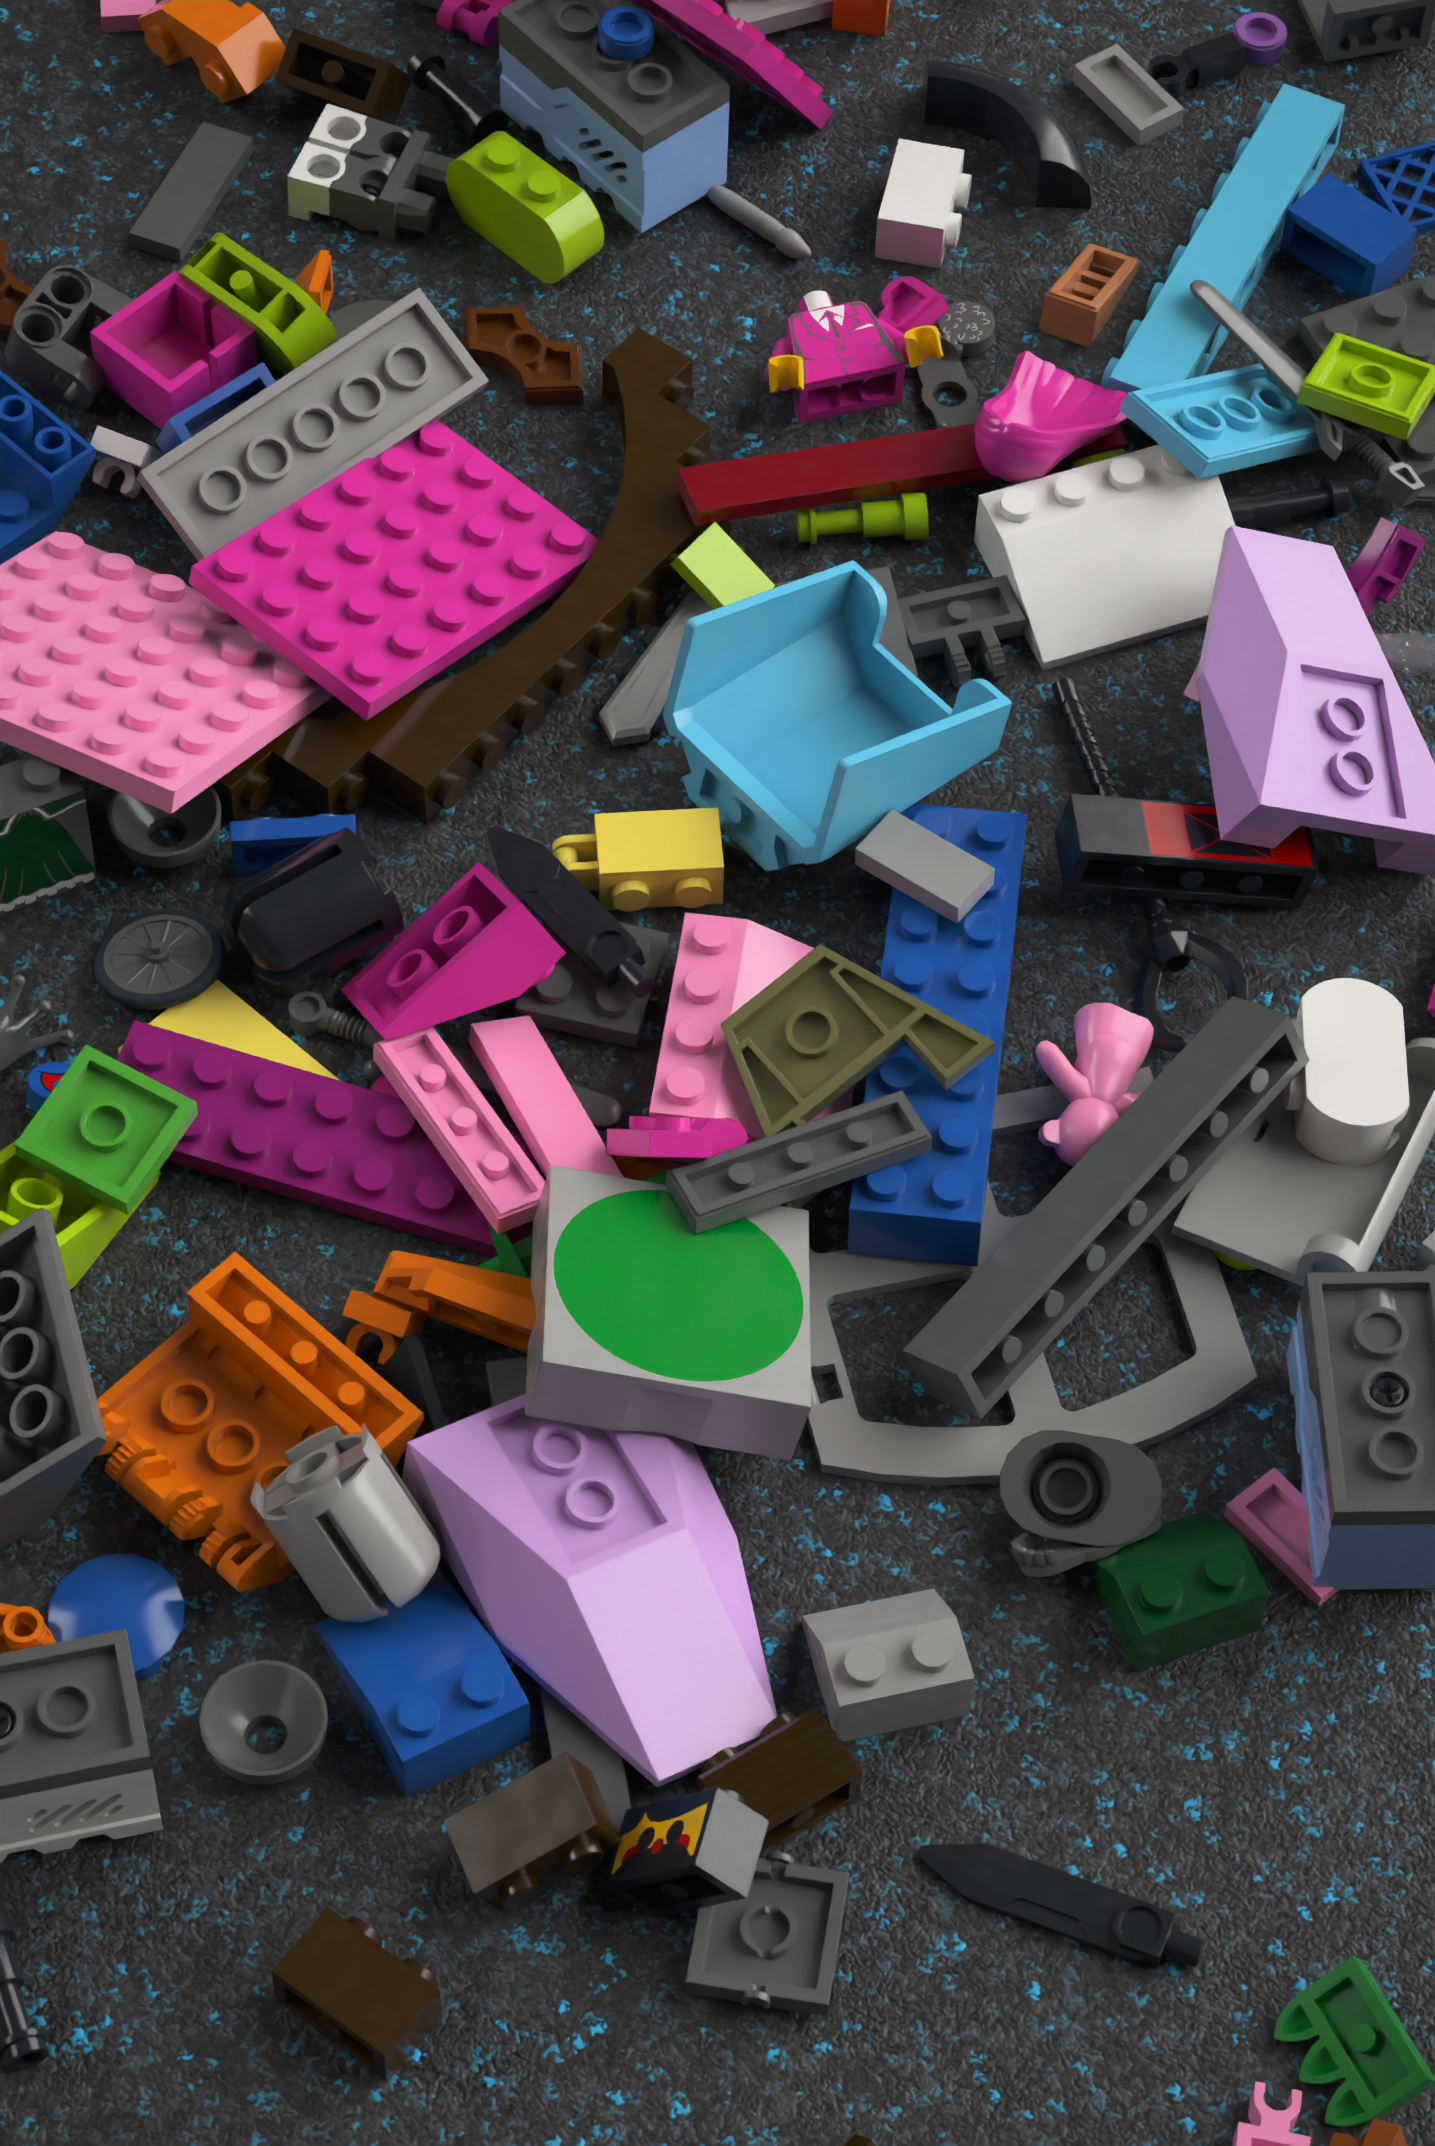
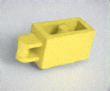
[552,807,724,912]

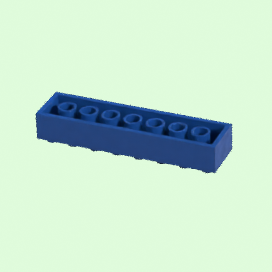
[848,803,1027,1267]

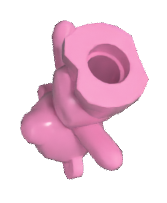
[1035,1003,1154,1167]

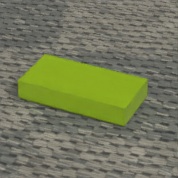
[670,522,775,610]

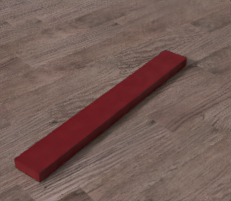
[675,423,1129,526]

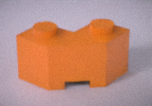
[136,0,286,104]

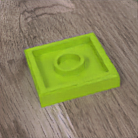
[1297,333,1435,440]

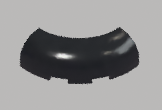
[924,60,1092,209]

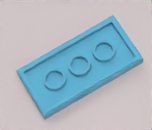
[1119,363,1321,479]

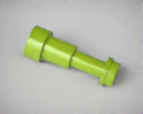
[796,492,929,545]

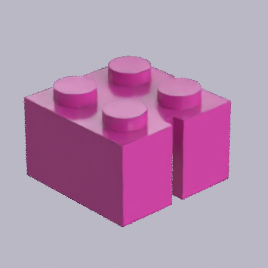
[90,271,258,430]

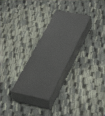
[129,121,254,263]

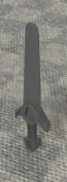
[1190,280,1425,507]

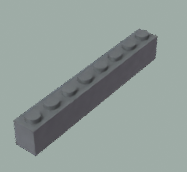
[903,996,1310,1419]

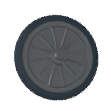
[93,909,226,1010]

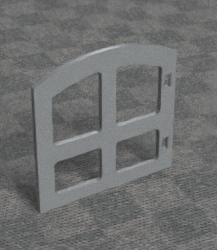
[784,1067,1257,1486]

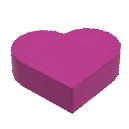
[878,276,949,333]

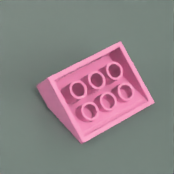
[649,912,855,1163]

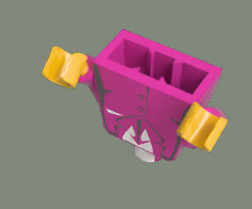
[764,290,943,424]

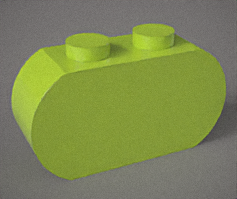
[446,131,604,284]
[178,232,337,375]

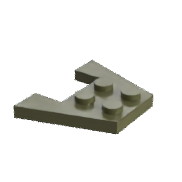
[720,944,996,1209]

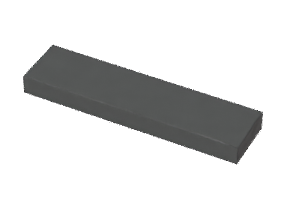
[665,1090,932,1235]

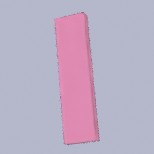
[468,1015,624,1178]
[373,1026,545,1234]

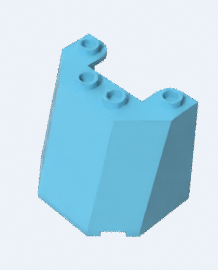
[663,560,1012,871]

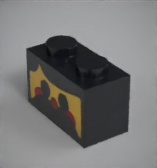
[603,1786,769,1918]

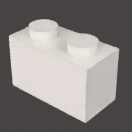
[875,139,972,269]

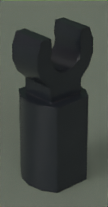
[1148,32,1246,99]

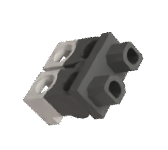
[287,103,455,242]

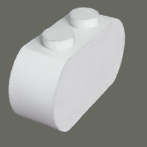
[1284,978,1410,1166]

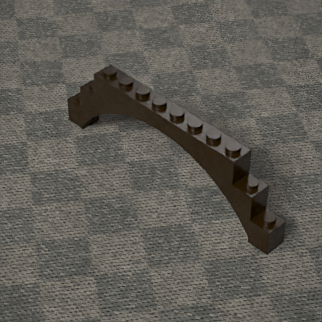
[212,327,732,825]

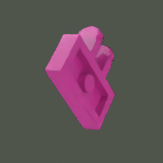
[607,1116,749,1158]

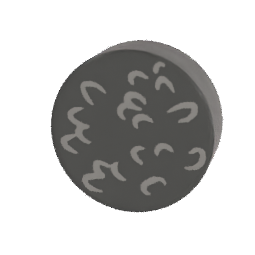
[938,301,995,357]

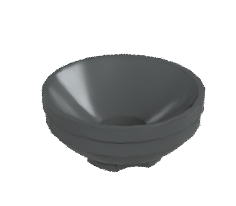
[108,785,221,868]
[199,1660,328,1785]

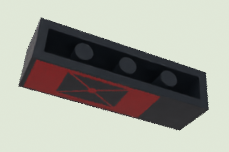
[1054,794,1319,909]

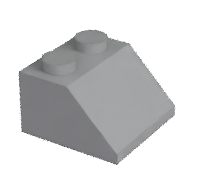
[801,1588,975,1742]

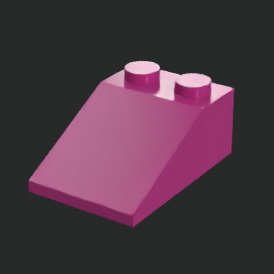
[340,862,566,1041]

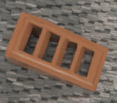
[1040,243,1140,347]

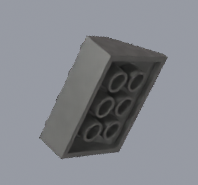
[0,1207,107,1550]

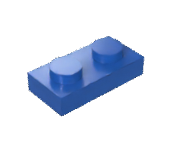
[230,814,356,878]

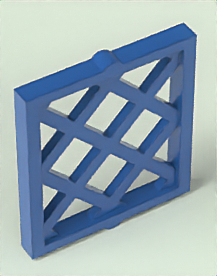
[1358,141,1435,233]

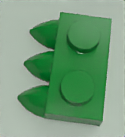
[1273,1956,1435,2127]

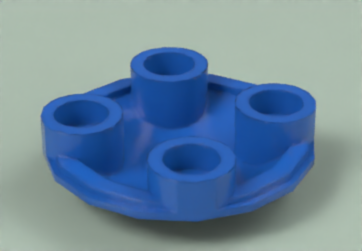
[48,1554,185,1679]

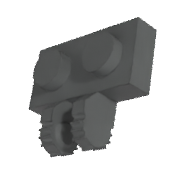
[898,575,1025,689]

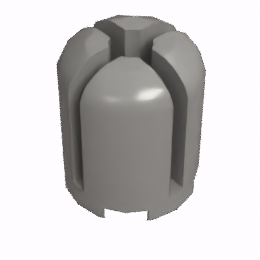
[250,1423,440,1623]

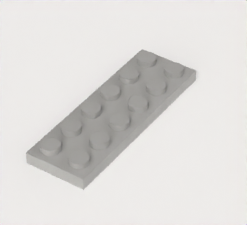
[136,287,489,562]

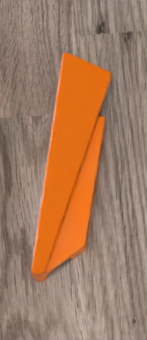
[373,1250,536,1353]

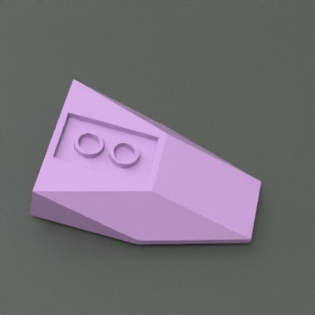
[1197,525,1435,875]
[402,1394,778,1788]

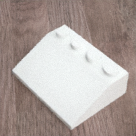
[974,445,1235,670]

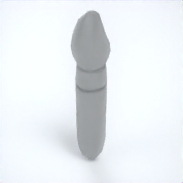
[707,185,811,260]

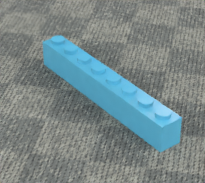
[1101,83,1345,430]

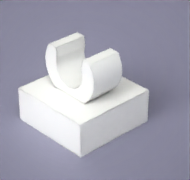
[90,425,164,499]

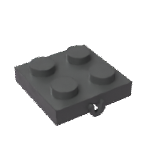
[515,922,669,1048]
[685,1852,850,2016]

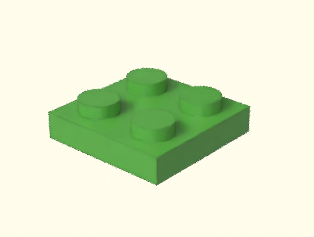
[14,1044,198,1215]

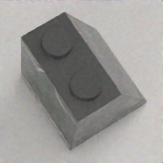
[0,755,97,915]

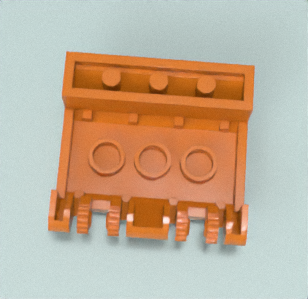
[92,1252,424,1592]

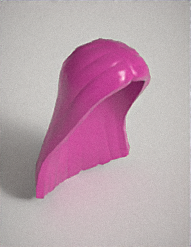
[974,351,1128,484]

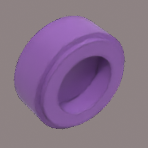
[1233,12,1287,64]

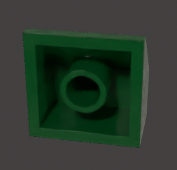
[1083,1511,1270,1672]

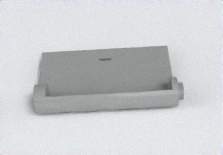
[1172,1019,1435,1286]

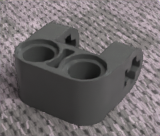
[5,265,133,410]

